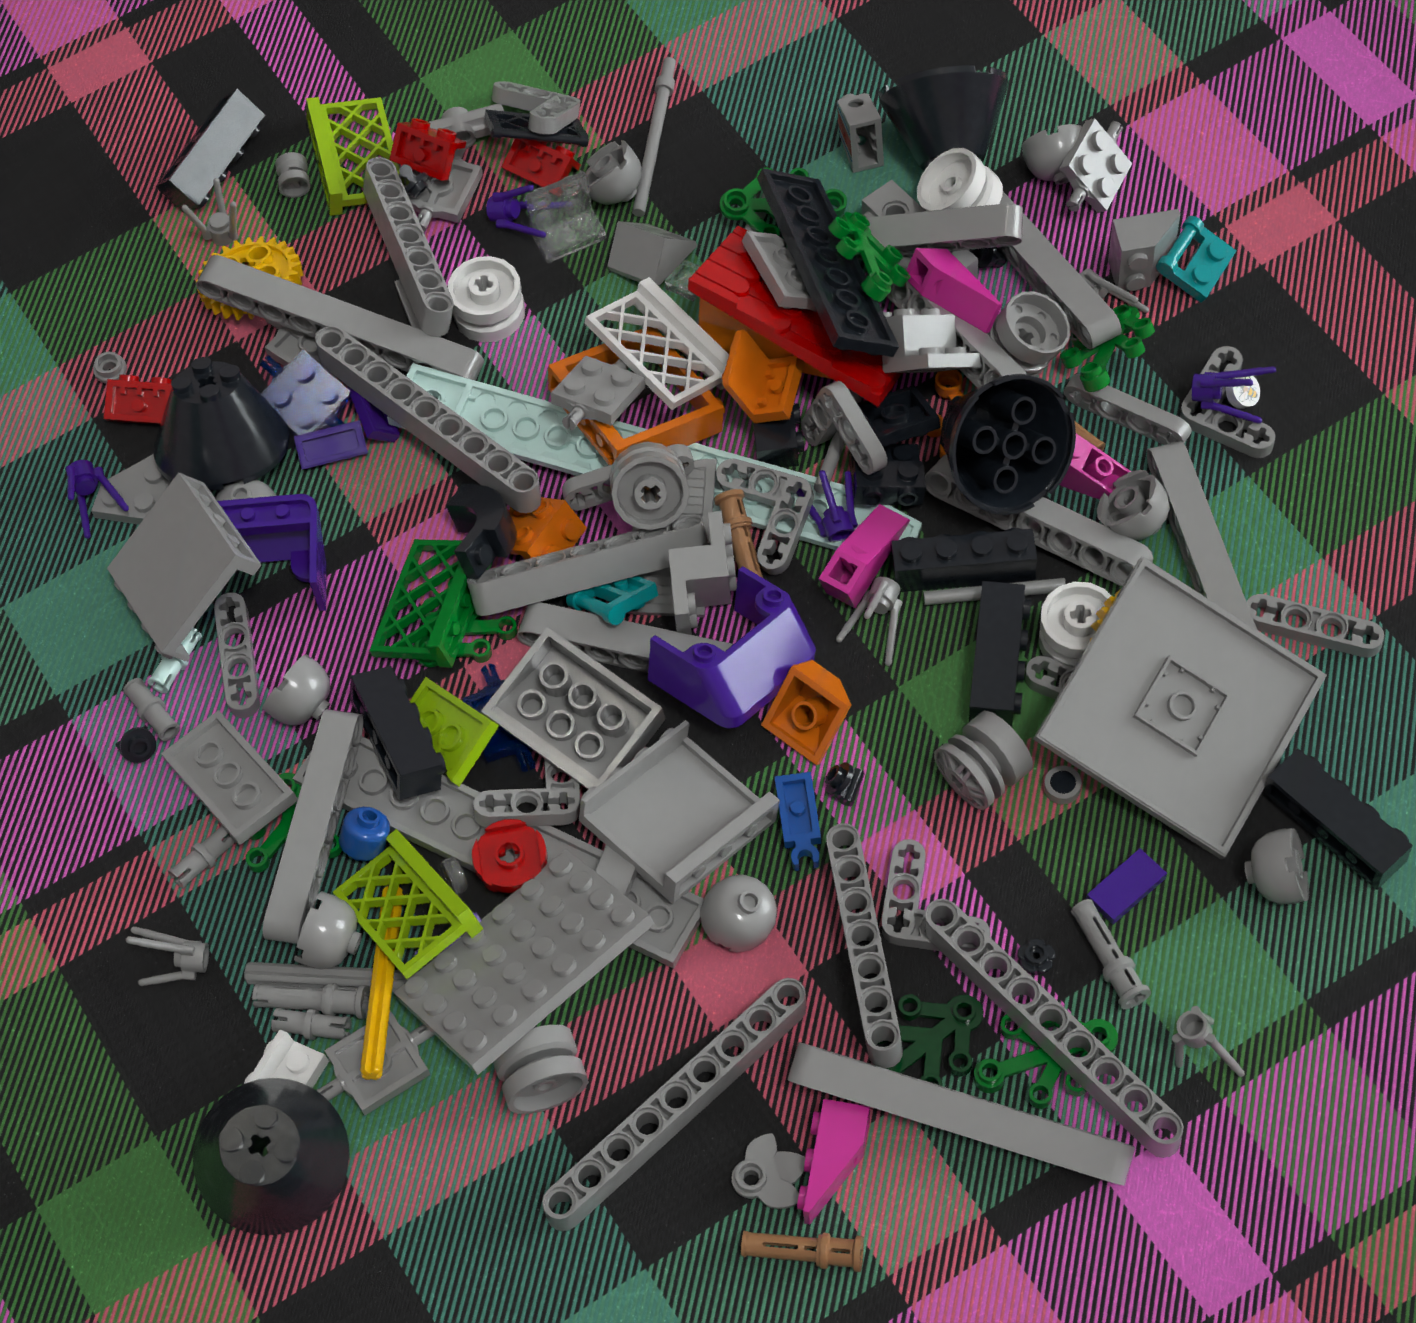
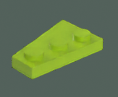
[410,677,499,787]

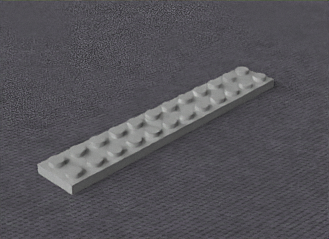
[293,736,704,969]

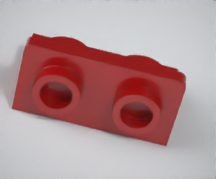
[389,118,466,181]
[501,139,581,195]
[103,374,172,425]

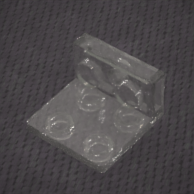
[525,171,606,263]

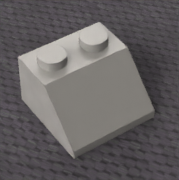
[1108,209,1180,291]

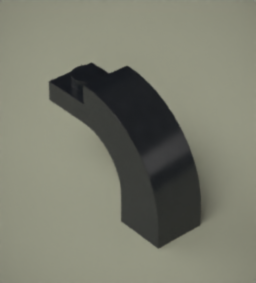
[445,484,517,579]

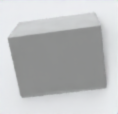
[608,221,697,286]

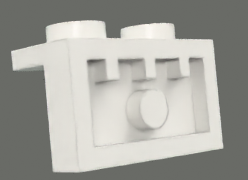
[244,1030,329,1088]

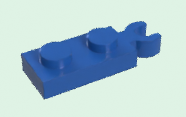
[775,772,821,871]

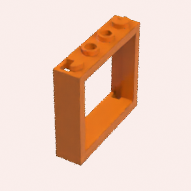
[548,327,725,465]

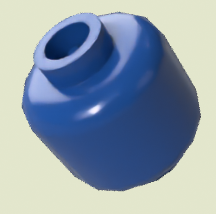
[339,806,390,861]

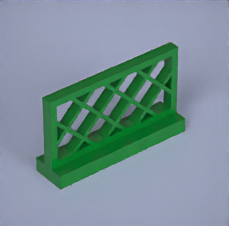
[369,539,494,668]

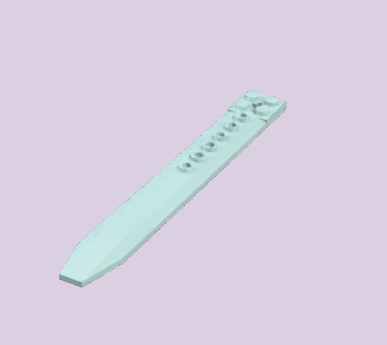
[387,363,922,555]

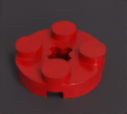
[472,819,548,893]

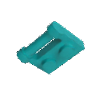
[1156,216,1237,303]
[566,576,659,625]

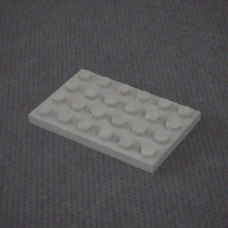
[394,849,655,1075]

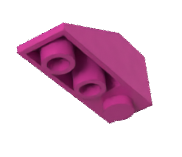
[907,248,1002,333]
[1059,434,1132,500]
[818,504,910,608]
[797,1099,870,1225]

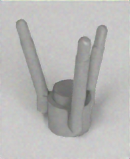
[182,178,239,246]
[1080,268,1149,313]
[836,577,903,666]
[126,926,209,986]
[1172,1006,1245,1077]

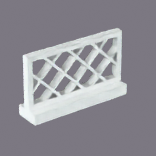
[585,277,729,410]

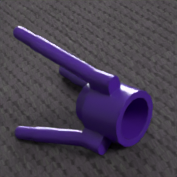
[486,185,571,238]
[1192,366,1276,424]
[65,460,129,539]
[796,470,858,542]

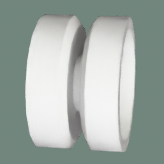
[917,148,1003,211]
[448,256,525,343]
[1039,582,1111,667]

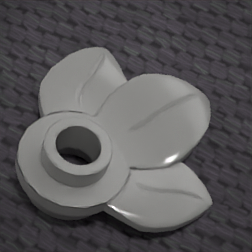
[732,1133,805,1209]

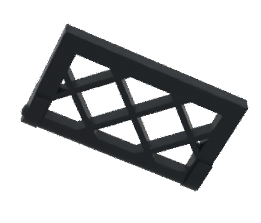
[484,109,589,147]

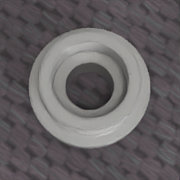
[93,352,127,384]

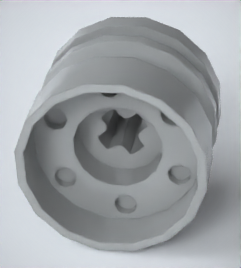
[987,291,1070,377]
[934,710,1033,810]

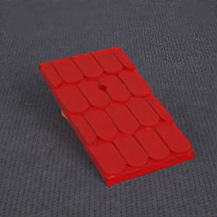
[688,226,903,407]

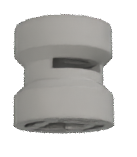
[275,152,311,198]

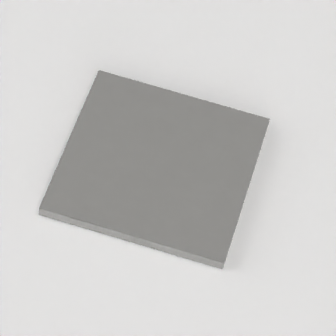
[1033,557,1327,859]

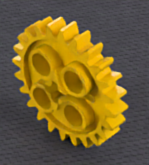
[196,236,304,320]

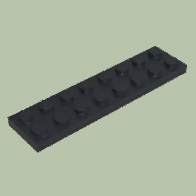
[757,168,899,357]

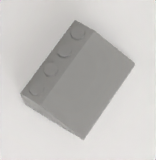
[481,627,666,789]

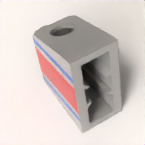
[837,93,884,173]

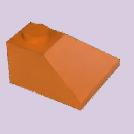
[761,660,852,766]

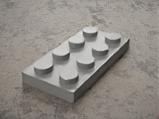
[161,710,298,845]

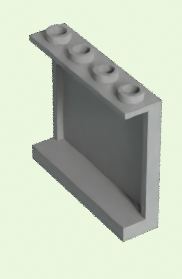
[107,472,261,662]
[579,720,780,904]

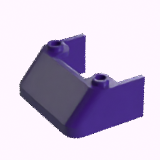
[217,494,326,611]
[648,566,816,728]

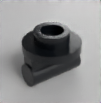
[399,165,428,199]
[969,247,1007,268]
[115,725,156,763]
[825,762,865,806]

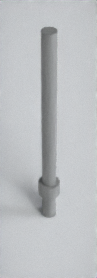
[632,57,676,217]

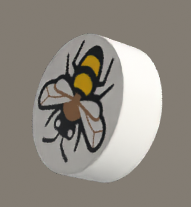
[1226,376,1260,409]

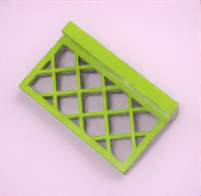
[306,97,405,216]
[333,829,483,979]

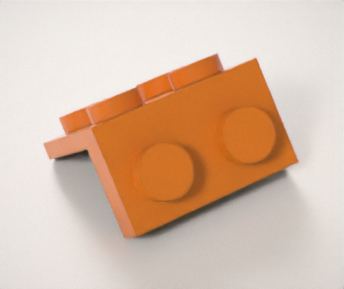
[722,329,804,423]
[509,497,587,560]

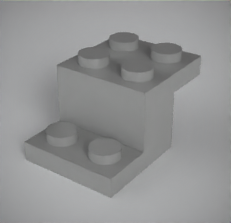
[882,308,981,373]
[668,511,737,635]

